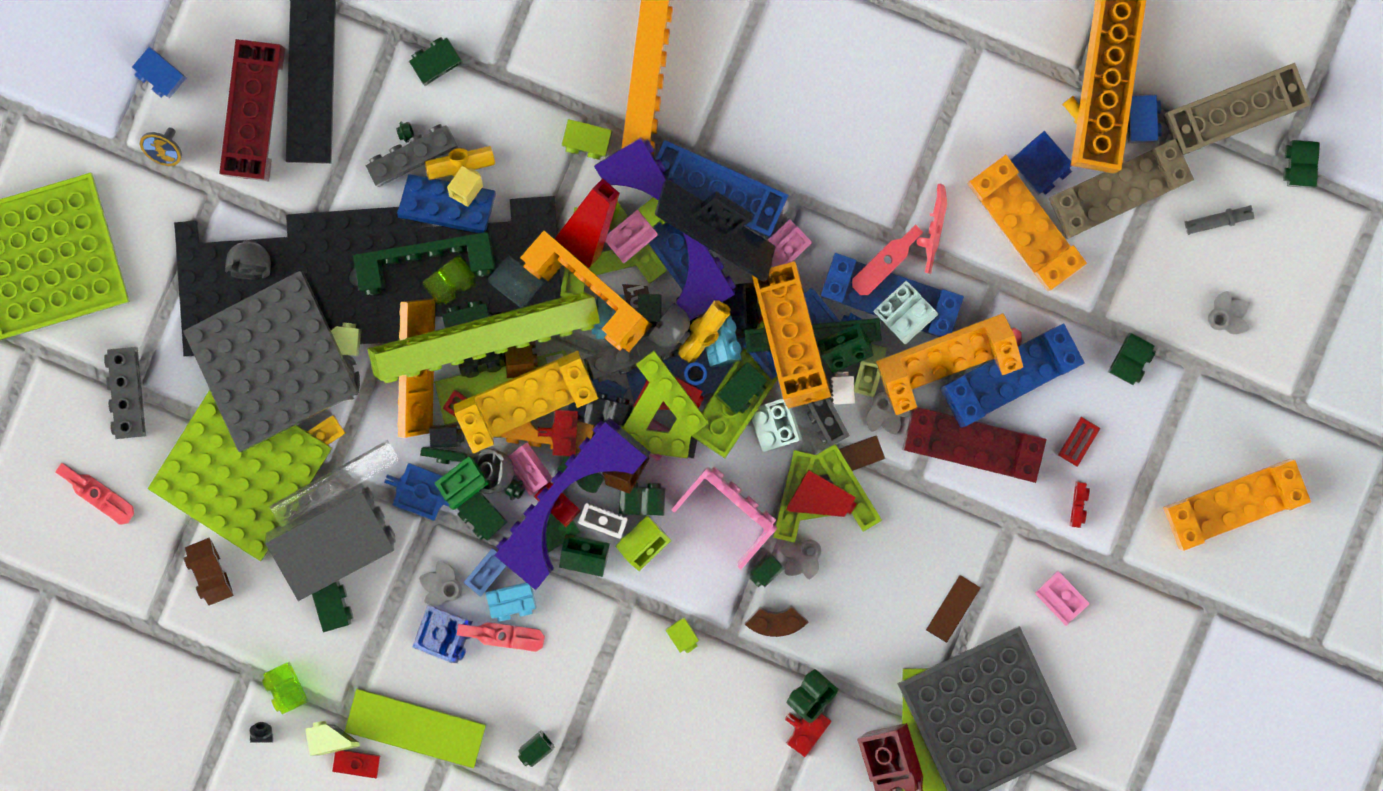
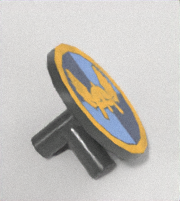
[139,127,182,166]

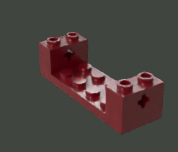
[219,39,285,182]
[902,407,1047,483]

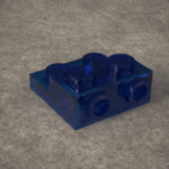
[1011,131,1072,195]
[412,605,473,664]

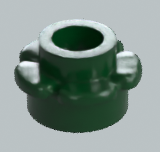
[396,121,414,143]
[505,479,525,500]

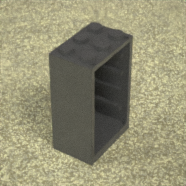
[265,482,396,601]

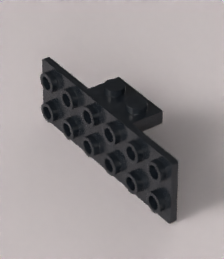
[655,179,776,282]

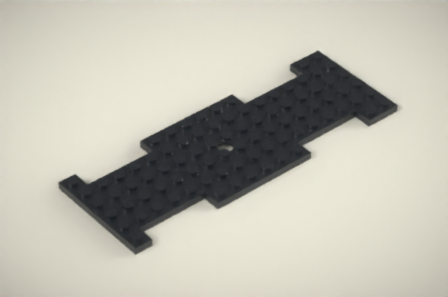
[174,196,562,357]

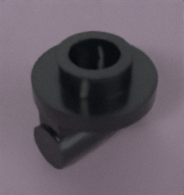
[249,722,273,743]

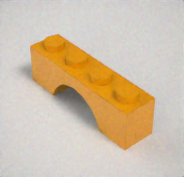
[501,421,595,453]

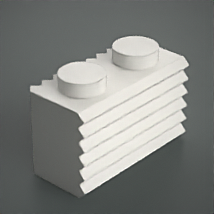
[830,372,855,404]
[578,502,628,539]

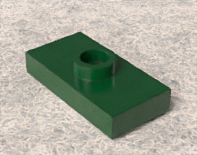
[420,447,468,464]

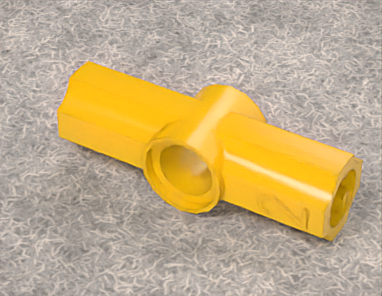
[424,146,495,180]
[678,300,730,363]

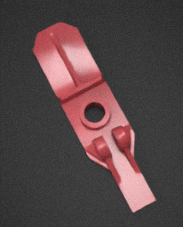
[917,184,947,274]
[852,224,923,295]
[55,463,134,525]
[457,622,545,652]

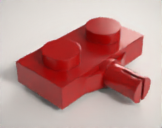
[538,410,578,456]
[1069,482,1090,528]
[785,712,832,757]

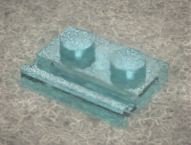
[488,255,543,308]

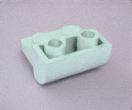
[873,281,938,345]
[752,398,802,452]

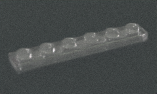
[269,440,399,527]

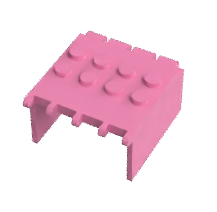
[671,466,777,570]

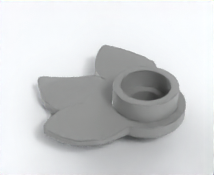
[1208,291,1250,334]
[866,392,910,435]
[779,540,821,580]
[419,561,462,606]

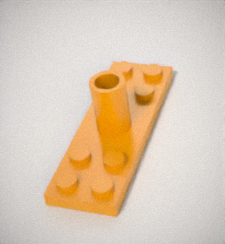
[397,298,435,438]

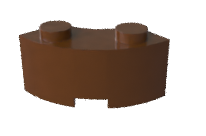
[184,537,234,606]
[745,605,809,637]

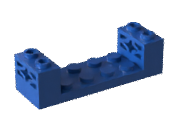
[656,140,789,238]
[820,253,964,337]
[940,323,1085,428]

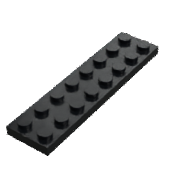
[286,0,336,164]

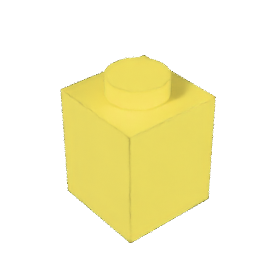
[447,166,483,207]

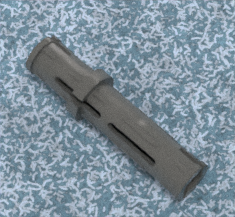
[1185,205,1254,235]

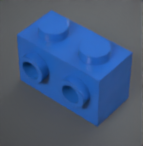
[132,47,187,98]
[1128,95,1162,143]

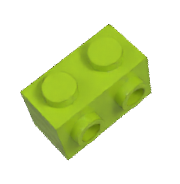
[562,119,613,160]
[615,515,672,571]

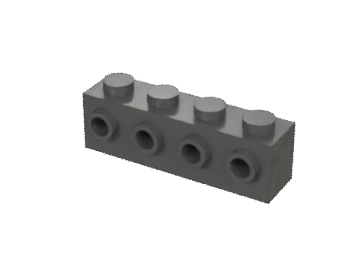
[365,124,458,187]
[584,336,679,382]
[104,347,146,439]
[807,398,850,446]

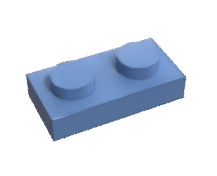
[463,548,506,597]

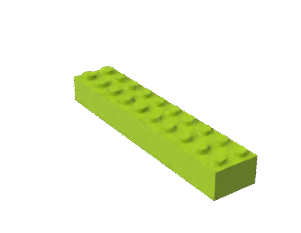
[367,292,600,383]

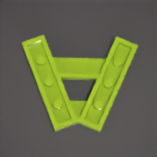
[560,201,667,297]
[619,350,709,459]
[773,444,882,543]

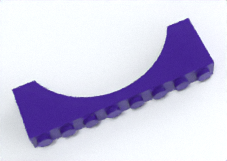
[594,137,736,321]
[494,418,651,590]

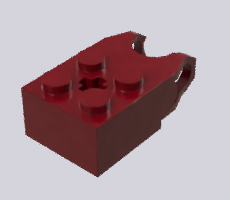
[857,723,923,791]

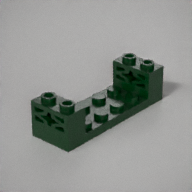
[353,232,497,296]

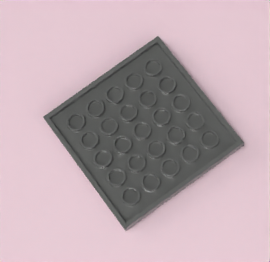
[183,271,359,453]
[897,626,1077,791]

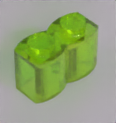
[422,255,476,305]
[262,661,308,714]

